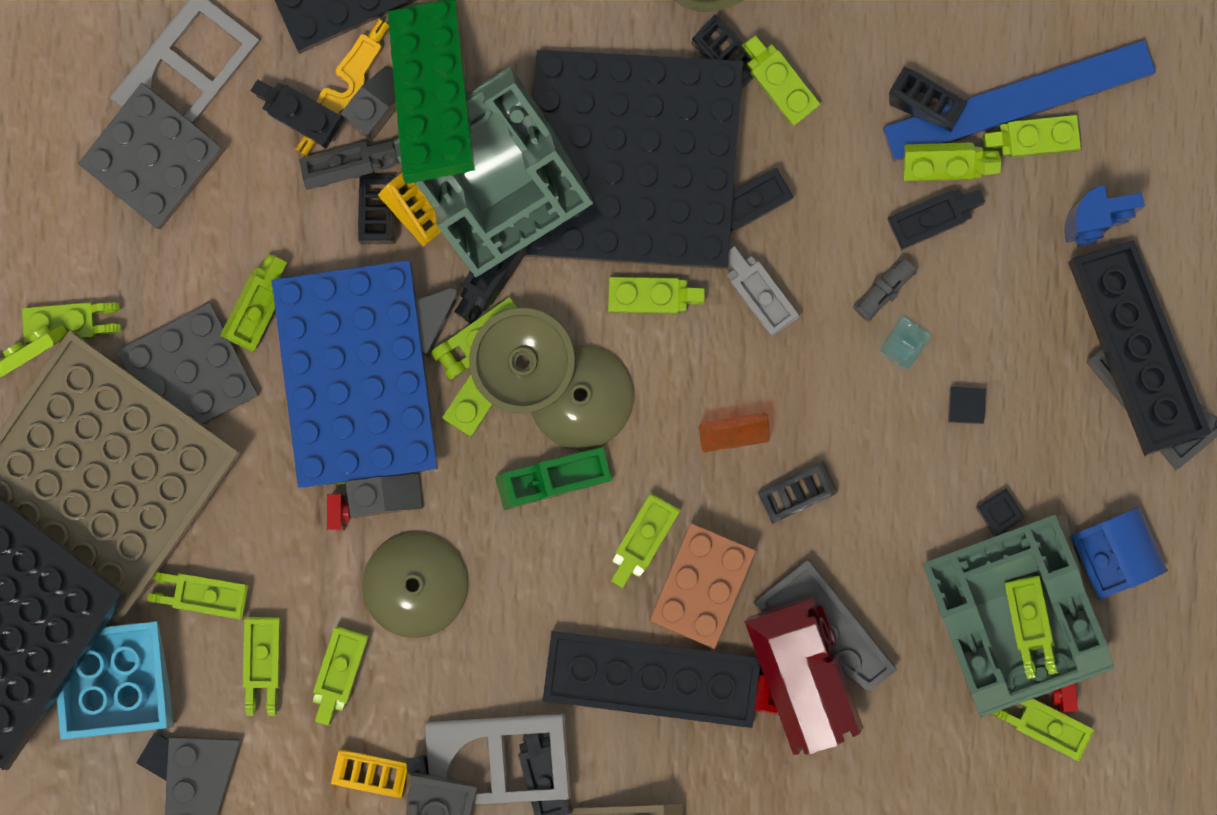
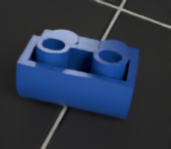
[1064,185,1145,246]
[1071,506,1168,600]

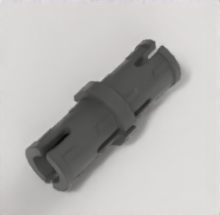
[853,257,917,322]

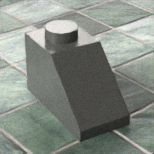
[340,66,396,142]
[416,288,460,357]
[346,474,423,518]

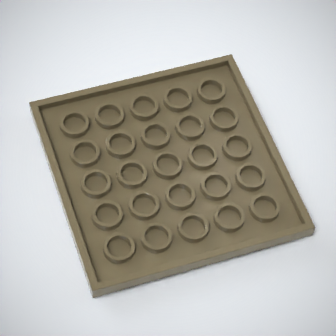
[0,331,241,625]

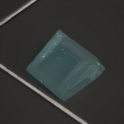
[880,316,932,370]

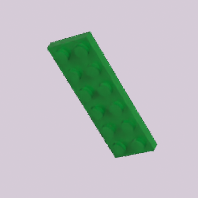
[388,0,475,184]

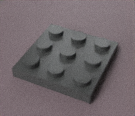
[78,82,224,229]
[117,303,259,425]

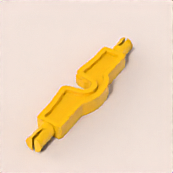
[295,19,389,156]

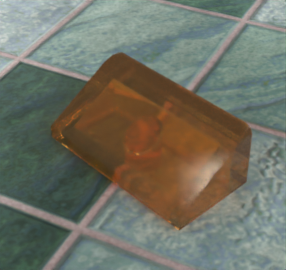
[698,413,770,452]

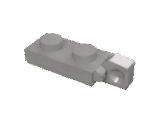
[726,246,800,338]

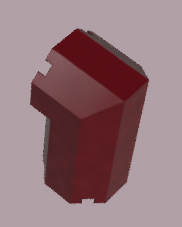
[745,595,863,755]

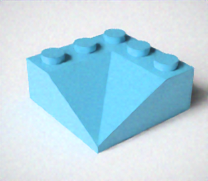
[57,622,174,740]

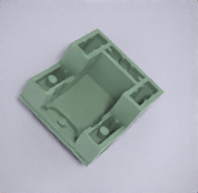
[393,66,593,277]
[922,515,1115,717]

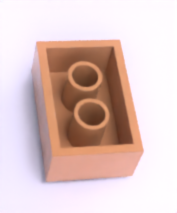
[649,523,756,649]

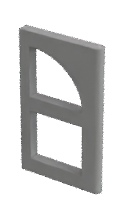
[109,0,260,124]
[425,713,571,805]

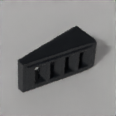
[691,15,753,89]
[889,67,967,132]
[358,175,395,244]
[758,461,838,524]

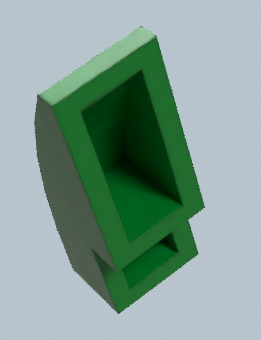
[495,447,612,510]

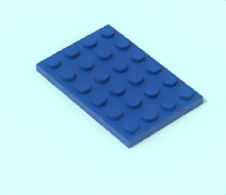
[272,260,438,488]

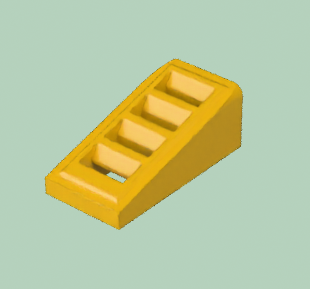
[378,173,441,247]
[331,748,407,798]

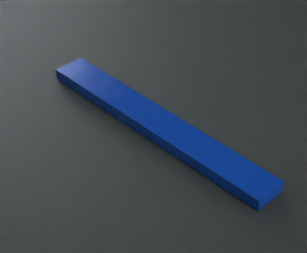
[883,40,1156,161]

